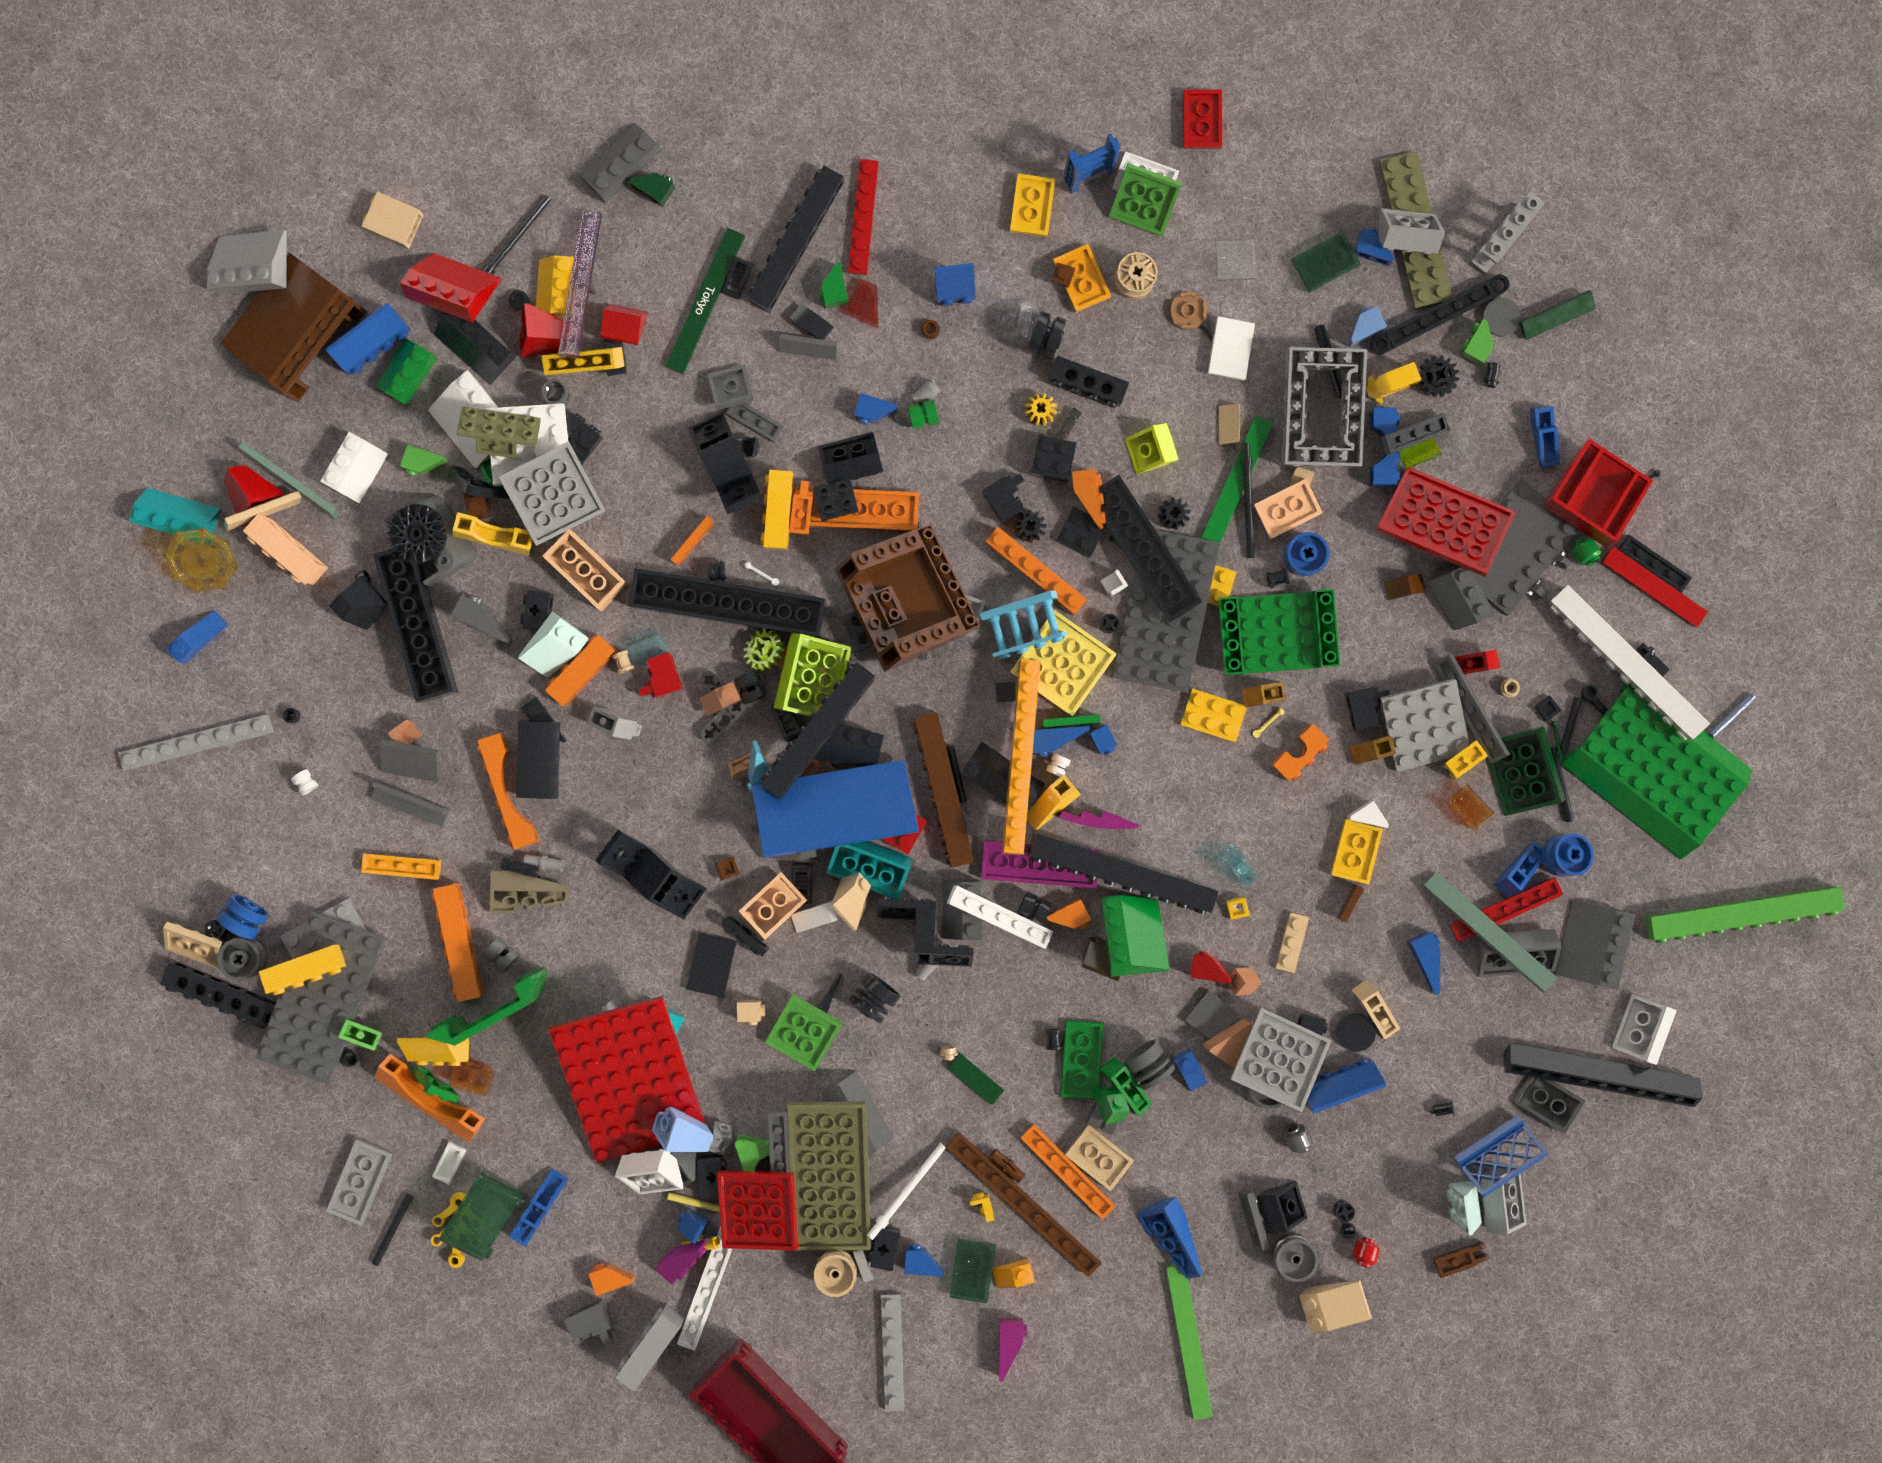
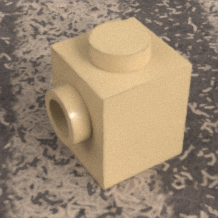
[737,1000,766,1025]

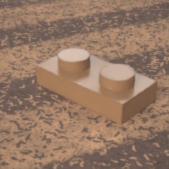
[728,748,769,780]

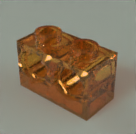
[448,1059,496,1096]

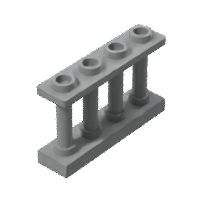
[1470,192,1545,275]

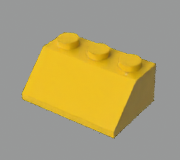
[536,256,578,319]
[397,1037,469,1066]

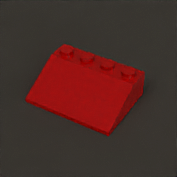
[400,253,501,323]

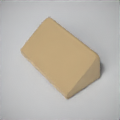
[1219,404,1240,444]

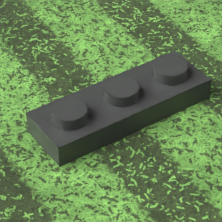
[1238,1190,1270,1251]

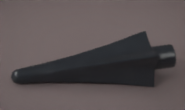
[817,973,842,1013]

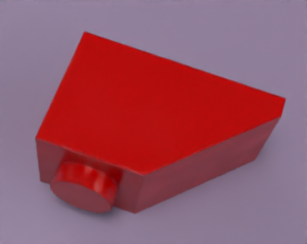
[1454,649,1500,674]
[1190,951,1232,984]

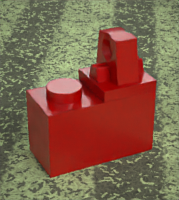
[638,652,683,698]

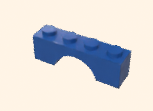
[1370,407,1400,487]

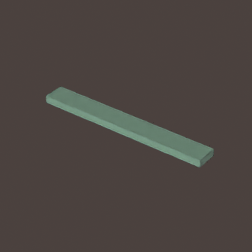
[1423,872,1557,993]

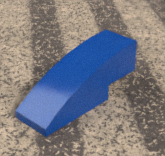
[1530,405,1560,468]

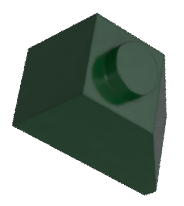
[629,173,675,207]

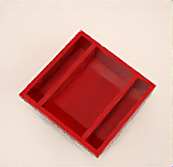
[1543,438,1653,548]

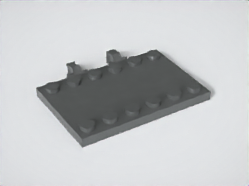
[1448,479,1579,616]

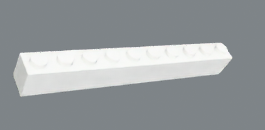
[1548,585,1710,741]

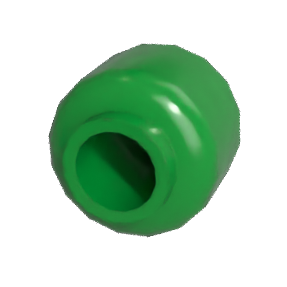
[1571,537,1601,567]

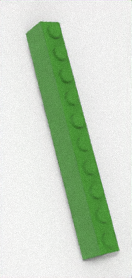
[1645,886,1845,943]

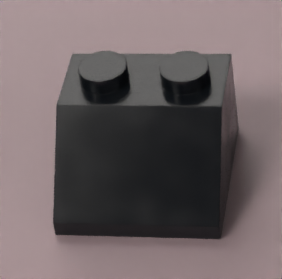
[1257,1181,1308,1233]

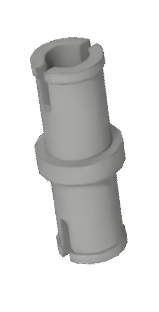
[523,854,565,872]

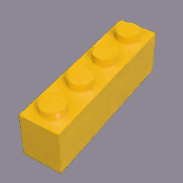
[542,347,624,375]
[761,470,794,551]
[259,945,347,996]

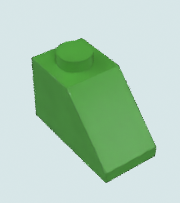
[400,445,448,476]
[338,1019,382,1051]

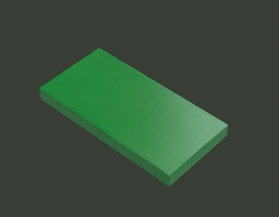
[1060,1020,1104,1100]

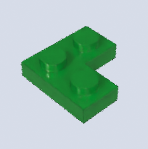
[412,1065,460,1103]

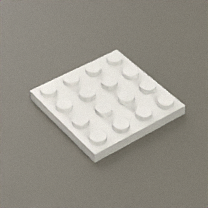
[486,403,568,486]

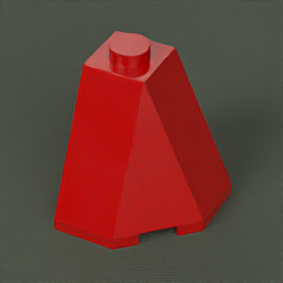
[519,304,576,358]
[224,465,285,527]

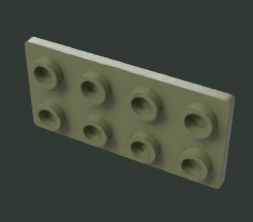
[457,407,541,458]

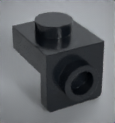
[733,434,760,458]

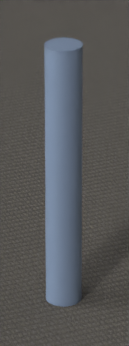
[1709,693,1756,738]

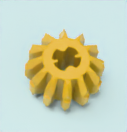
[1025,393,1057,426]

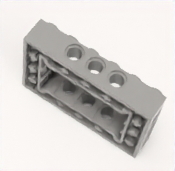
[1281,347,1367,468]

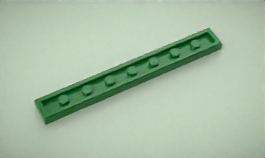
[1201,415,1273,542]

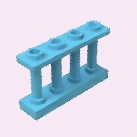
[980,591,1068,660]

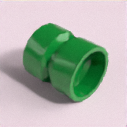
[908,399,939,430]

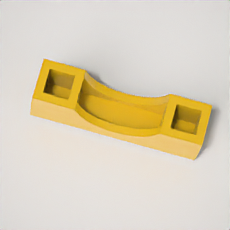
[453,512,533,556]

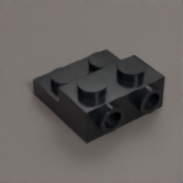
[566,413,603,465]

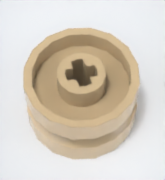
[814,1250,858,1297]

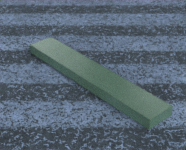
[238,442,338,520]

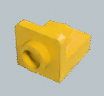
[970,1192,994,1222]

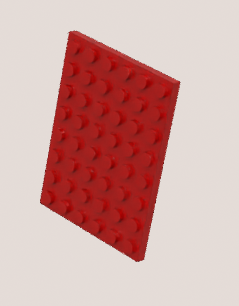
[548,996,706,1164]

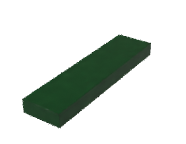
[1519,290,1596,340]

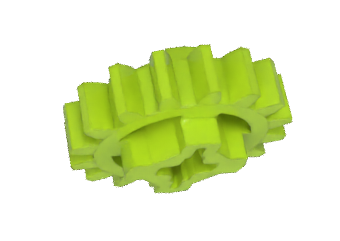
[743,629,784,671]

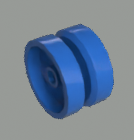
[1283,532,1330,577]
[1541,833,1594,877]
[216,894,269,940]

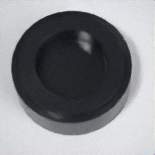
[509,290,529,310]

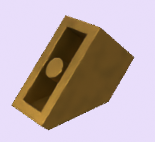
[1242,682,1286,708]

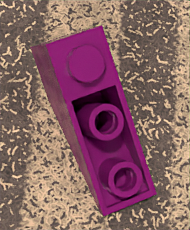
[654,1239,708,1284]

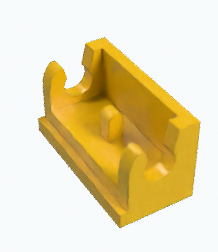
[1443,740,1488,779]

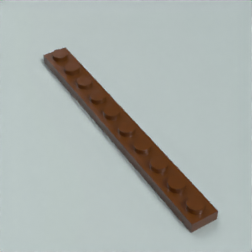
[946,1131,1101,1278]

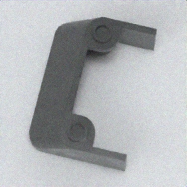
[384,495,477,587]

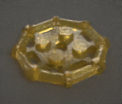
[163,527,238,593]

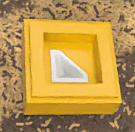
[1226,896,1250,920]

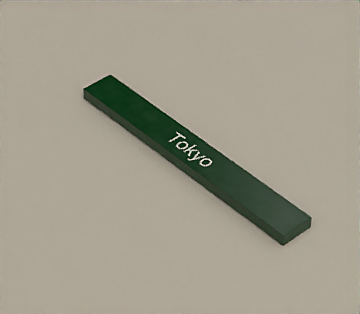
[666,227,745,375]

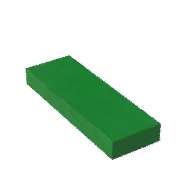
[1042,715,1101,728]

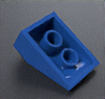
[935,263,976,307]

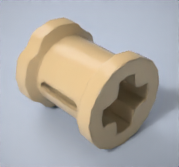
[612,650,634,674]

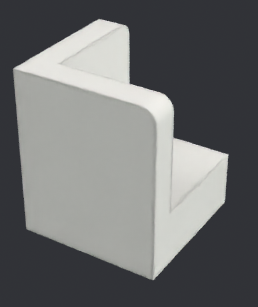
[1100,570,1128,597]

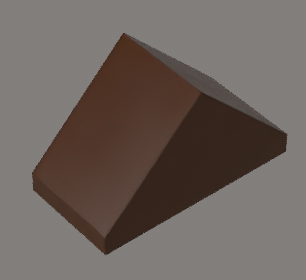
[1384,573,1426,600]

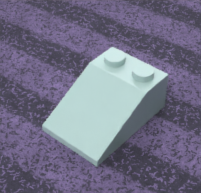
[518,611,589,678]

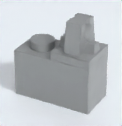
[587,706,642,740]

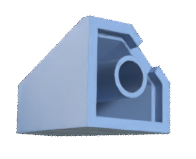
[652,1107,713,1152]

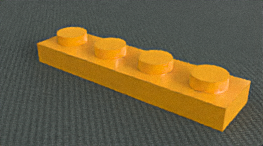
[361,853,441,880]

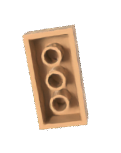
[243,514,328,585]
[543,529,628,611]

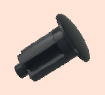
[1430,1099,1455,1116]

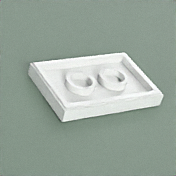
[1207,316,1255,381]

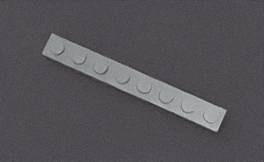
[118,714,274,771]

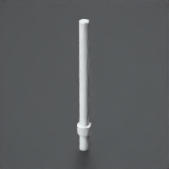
[867,1143,946,1240]

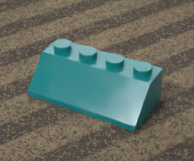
[129,488,221,545]
[826,841,913,900]

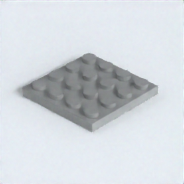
[498,441,606,546]
[1380,678,1469,772]
[1230,1008,1332,1112]

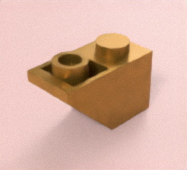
[1349,735,1396,765]

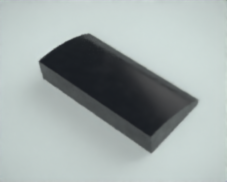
[516,720,560,799]

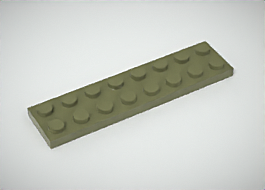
[1379,152,1452,309]

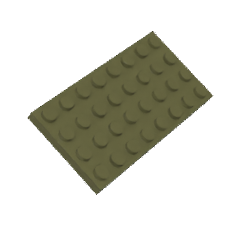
[787,1101,871,1250]

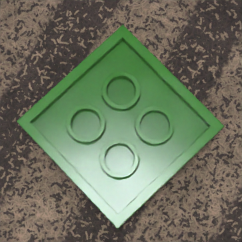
[1109,163,1182,236]
[765,994,843,1071]

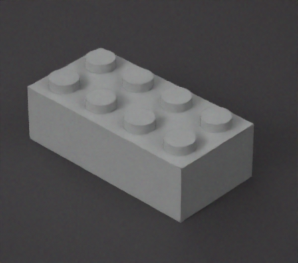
[616,1304,685,1392]

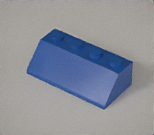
[325,303,411,375]
[1306,1058,1387,1114]

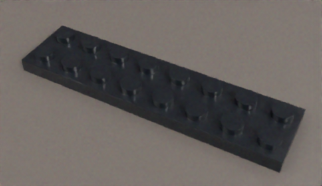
[1099,475,1202,623]

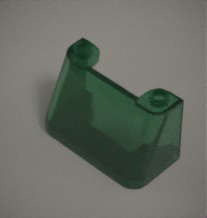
[439,1169,526,1261]

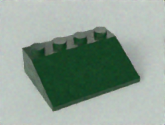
[1487,726,1566,816]

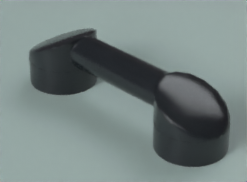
[1581,684,1608,715]

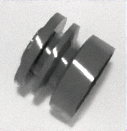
[1123,1039,1175,1090]

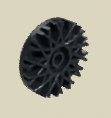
[387,504,448,563]

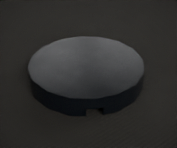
[1336,1013,1376,1052]

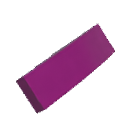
[1059,810,1139,829]

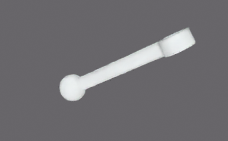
[744,561,779,586]

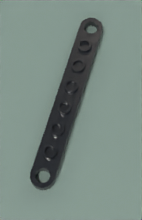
[1370,274,1510,355]

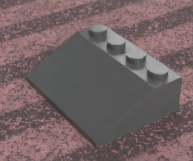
[1555,900,1635,990]

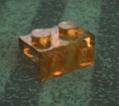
[1448,784,1494,831]

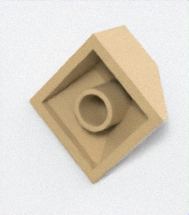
[831,872,871,931]

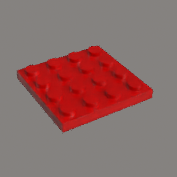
[717,1170,799,1251]

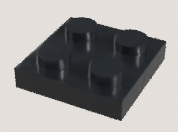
[1056,507,1106,558]

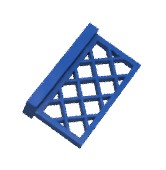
[1454,1115,1549,1197]

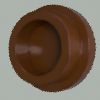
[921,320,940,339]

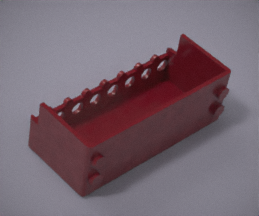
[689,1339,848,1463]

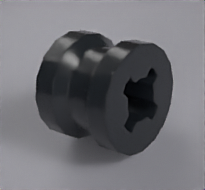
[708,561,726,581]
[1100,614,1120,634]
[1333,1200,1355,1222]

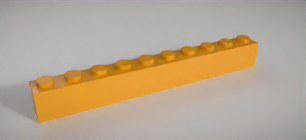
[1002,659,1040,855]

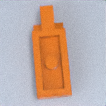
[789,480,813,535]

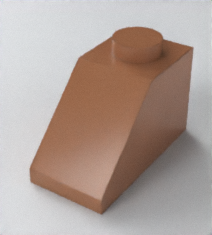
[700,682,742,716]

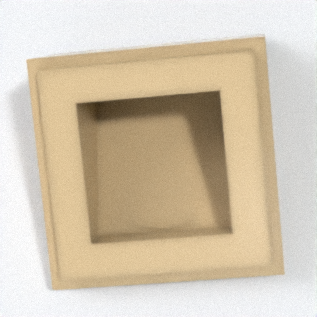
[1289,467,1315,486]

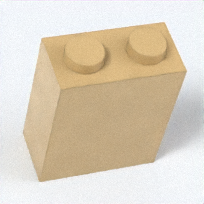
[362,192,424,249]

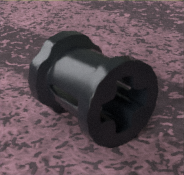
[1266,567,1290,589]
[1045,1029,1063,1050]

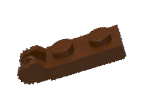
[1433,1242,1490,1278]

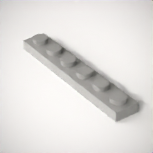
[881,1293,905,1412]

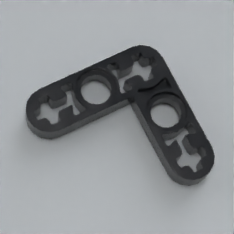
[448,466,510,499]

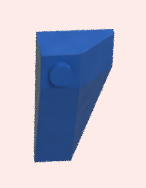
[1136,1197,1203,1279]

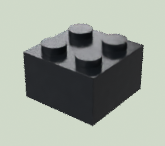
[1031,435,1077,483]

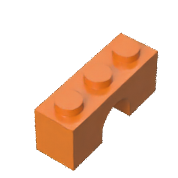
[1270,724,1330,781]

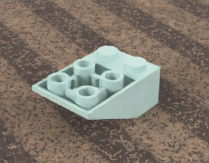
[1447,1181,1482,1235]

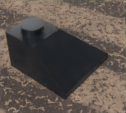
[329,577,388,630]

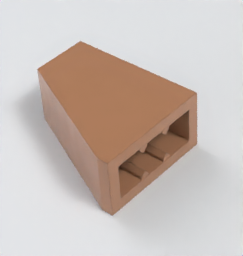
[1203,1018,1254,1068]

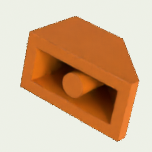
[1046,898,1091,930]
[588,1262,635,1296]

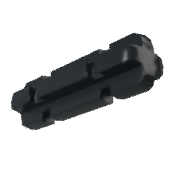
[500,858,539,877]

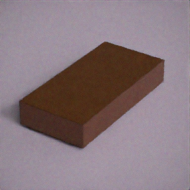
[1337,884,1364,922]

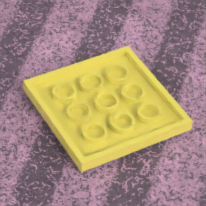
[1010,610,1117,716]

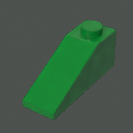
[1100,1057,1152,1117]

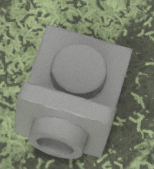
[708,1121,732,1155]

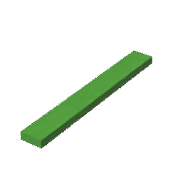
[1166,1265,1213,1420]

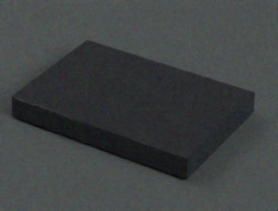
[686,933,737,998]

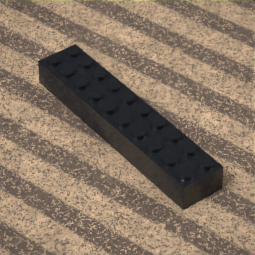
[628,568,826,638]

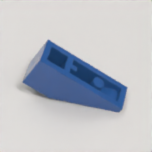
[165,611,228,664]
[1032,726,1089,757]
[1494,840,1543,898]
[1407,931,1441,995]

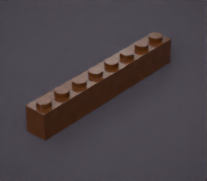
[912,713,974,868]

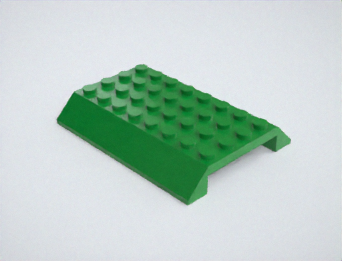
[1561,683,1752,859]

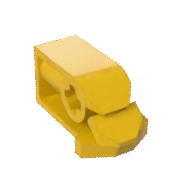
[1366,362,1422,404]

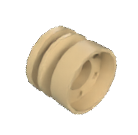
[1115,252,1158,300]

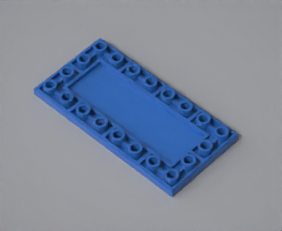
[752,760,919,858]

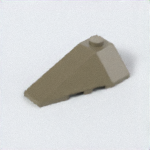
[489,871,569,914]

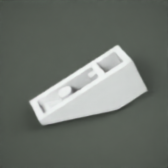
[791,900,842,933]

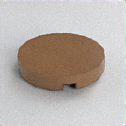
[1169,291,1208,330]

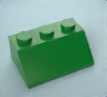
[374,338,438,406]

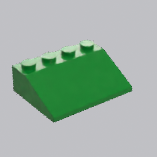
[1101,895,1170,977]

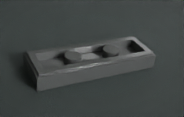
[779,334,837,360]
[725,403,784,443]

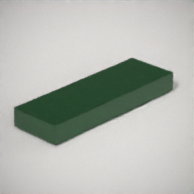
[948,1053,1004,1105]

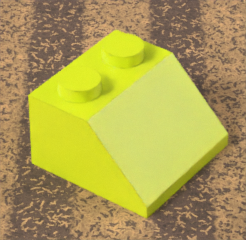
[1125,423,1179,475]

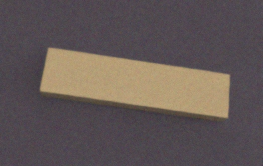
[224,491,301,531]

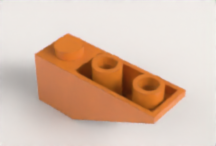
[1072,469,1106,529]

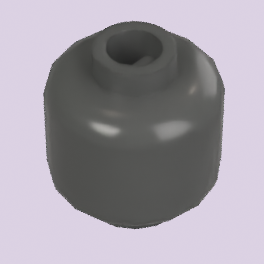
[1283,1123,1312,1153]

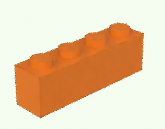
[545,635,618,707]

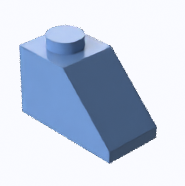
[1348,306,1387,347]

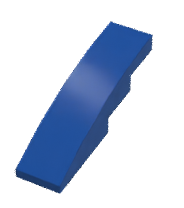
[509,1169,568,1247]

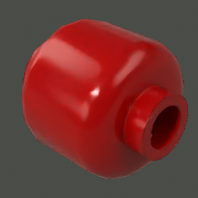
[1352,1237,1380,1268]

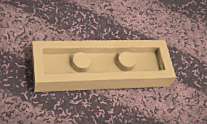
[1275,912,1309,973]

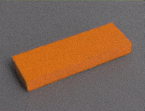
[670,515,714,565]

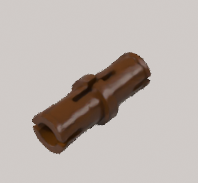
[989,1148,1026,1183]

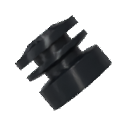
[849,972,901,1023]

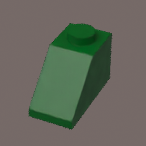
[819,262,848,308]
[1093,1086,1130,1124]

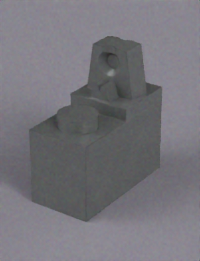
[564,1299,614,1346]

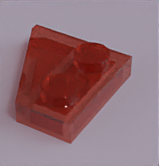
[844,278,879,329]

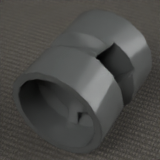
[541,379,571,407]
[482,937,520,974]
[1086,1102,1118,1135]

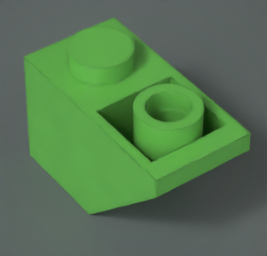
[1460,319,1494,367]

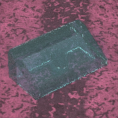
[626,633,670,666]

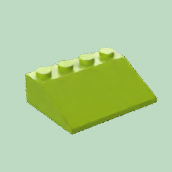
[774,633,852,716]

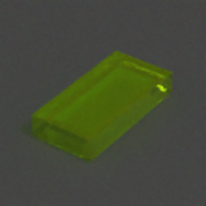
[1399,438,1442,469]

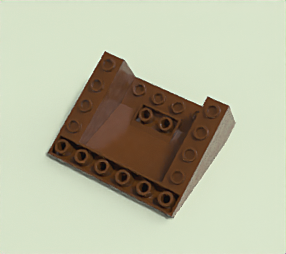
[220,253,368,402]
[835,524,981,672]

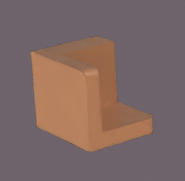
[388,719,422,745]
[1227,967,1261,996]

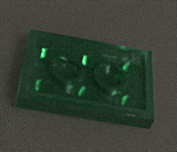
[1291,231,1361,293]
[949,1238,996,1303]

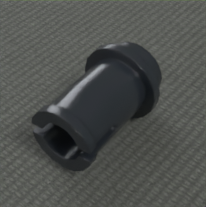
[1483,362,1501,388]

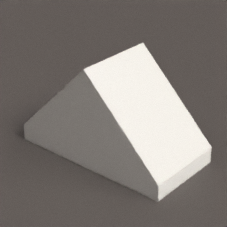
[1347,801,1389,828]

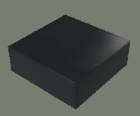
[995,682,1016,702]
[1534,695,1562,722]

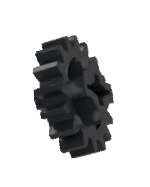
[1418,355,1460,398]

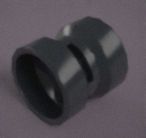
[204,919,229,938]

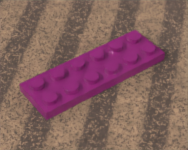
[981,840,1099,888]

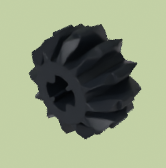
[1158,497,1191,530]
[1014,510,1047,543]

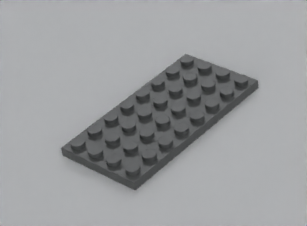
[1113,530,1220,693]
[255,911,386,1085]

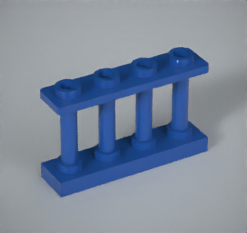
[1063,134,1121,194]

